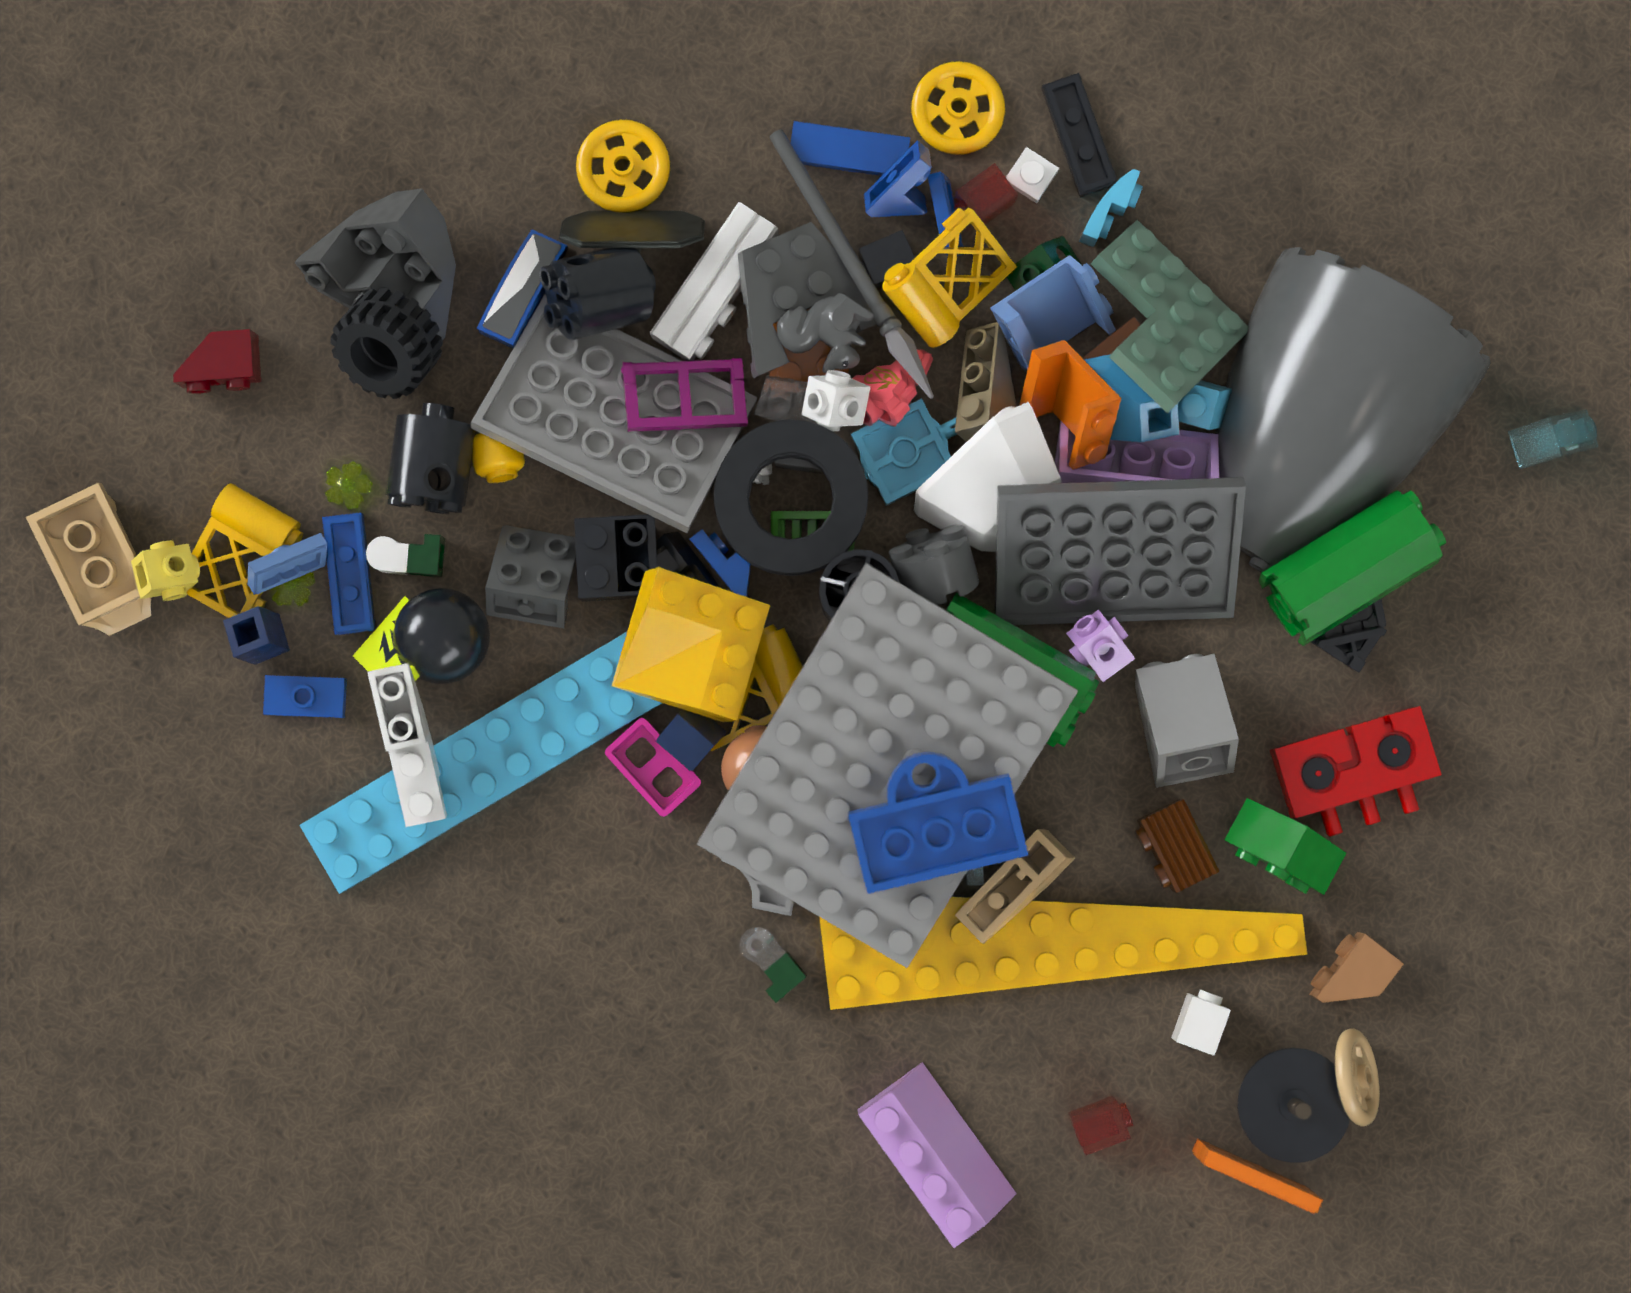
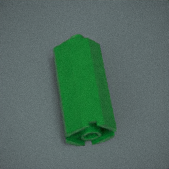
[1258,490,1446,646]
[946,593,1100,747]

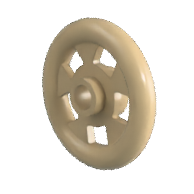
[1335,1028,1380,1126]

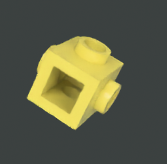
[131,540,200,601]

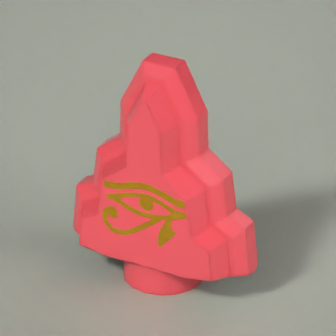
[852,349,933,427]

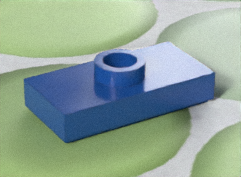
[263,675,347,718]

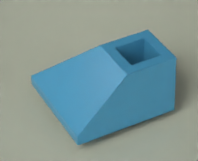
[1084,354,1180,442]

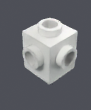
[801,370,871,431]

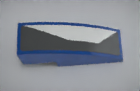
[477,230,568,349]

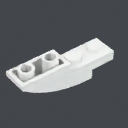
[368,663,447,827]

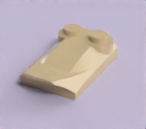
[26,483,152,636]

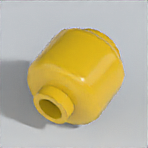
[472,433,525,483]

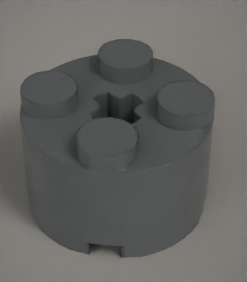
[889,525,979,605]

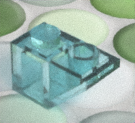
[1508,409,1599,469]

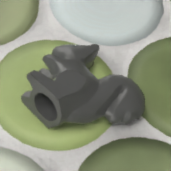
[777,292,874,373]

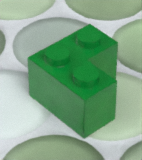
[1224,798,1347,895]

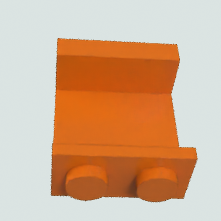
[1019,340,1121,470]

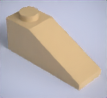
[955,829,1075,944]

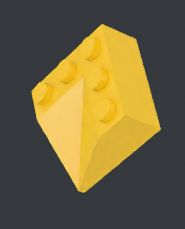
[611,567,770,722]

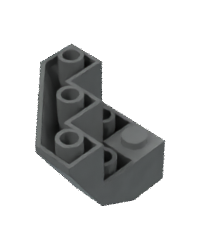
[295,189,456,341]

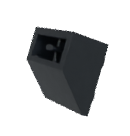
[574,514,658,602]

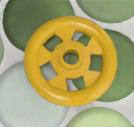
[911,61,1005,155]
[576,120,670,212]

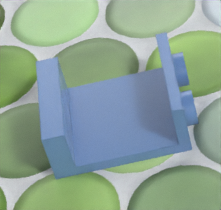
[990,255,1116,373]

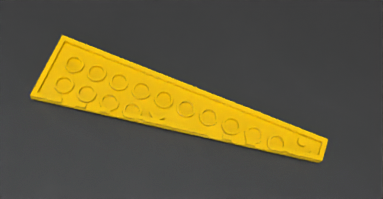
[820,897,1307,1010]

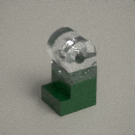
[739,927,807,1003]

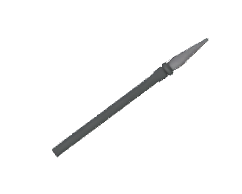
[769,129,933,399]

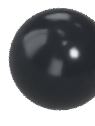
[393,588,490,684]

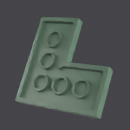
[1091,220,1248,413]

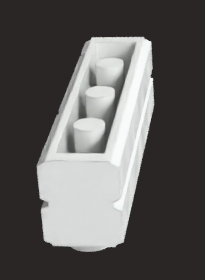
[650,202,779,361]

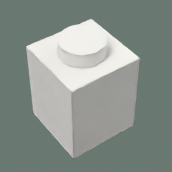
[1171,989,1231,1056]

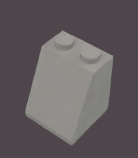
[1135,654,1239,788]

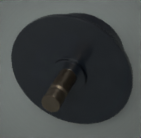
[1237,1048,1350,1163]

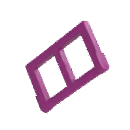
[621,358,748,432]

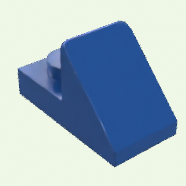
[864,140,932,217]
[690,529,751,597]

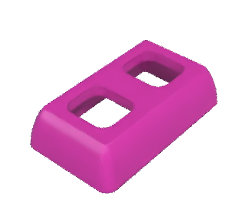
[605,718,701,817]

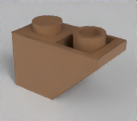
[1309,932,1404,1003]

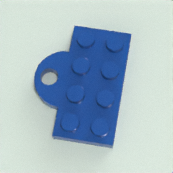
[848,752,1029,894]

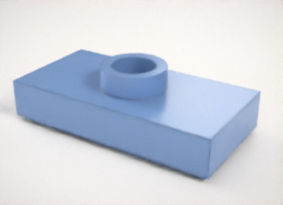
[247,533,327,595]

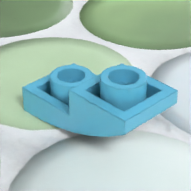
[1079,169,1143,247]

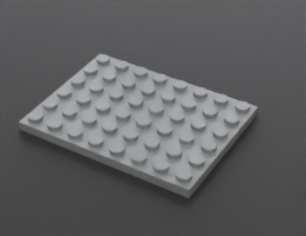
[697,563,1078,968]

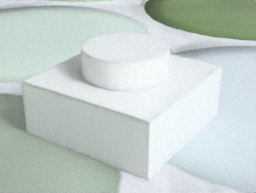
[1004,147,1059,204]

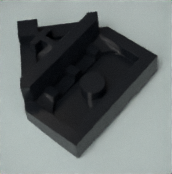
[1311,599,1387,673]

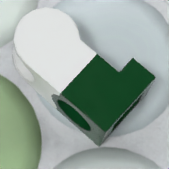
[366,534,445,577]

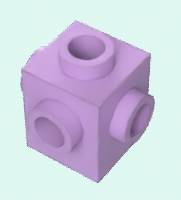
[1067,609,1135,682]

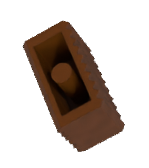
[1135,799,1220,893]

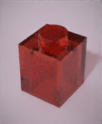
[953,163,1018,225]
[1068,1096,1133,1156]

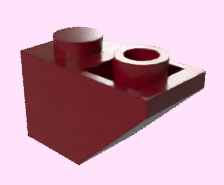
[173,329,261,394]

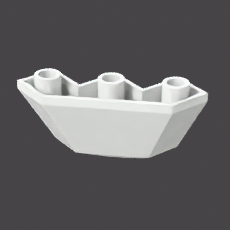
[914,402,1062,552]

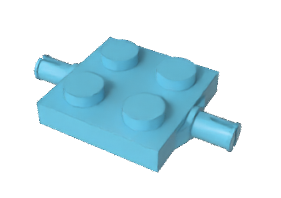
[851,398,957,506]

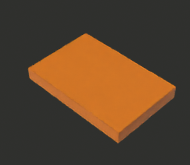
[1192,1138,1323,1214]

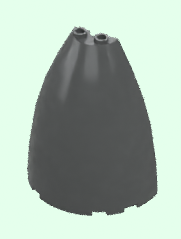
[1215,247,1491,573]

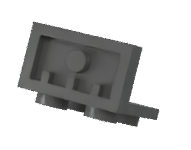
[485,525,576,628]

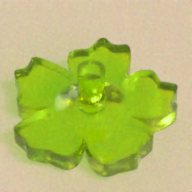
[325,461,373,510]
[271,572,316,606]

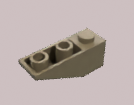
[955,322,1017,442]

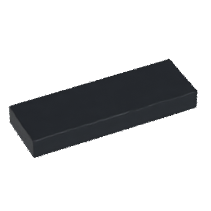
[1041,73,1117,198]

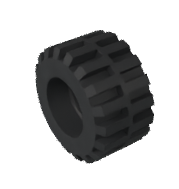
[330,288,443,399]

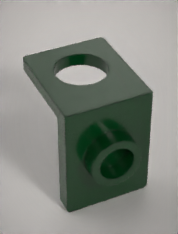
[1007,236,1082,291]

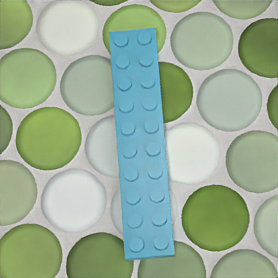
[300,632,663,894]

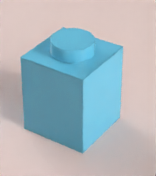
[1178,380,1232,430]

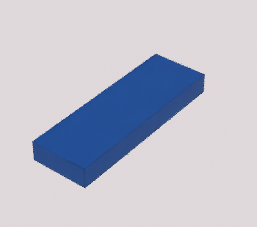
[791,121,910,176]
[322,513,376,635]

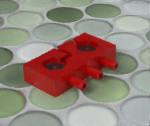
[1269,706,1442,837]

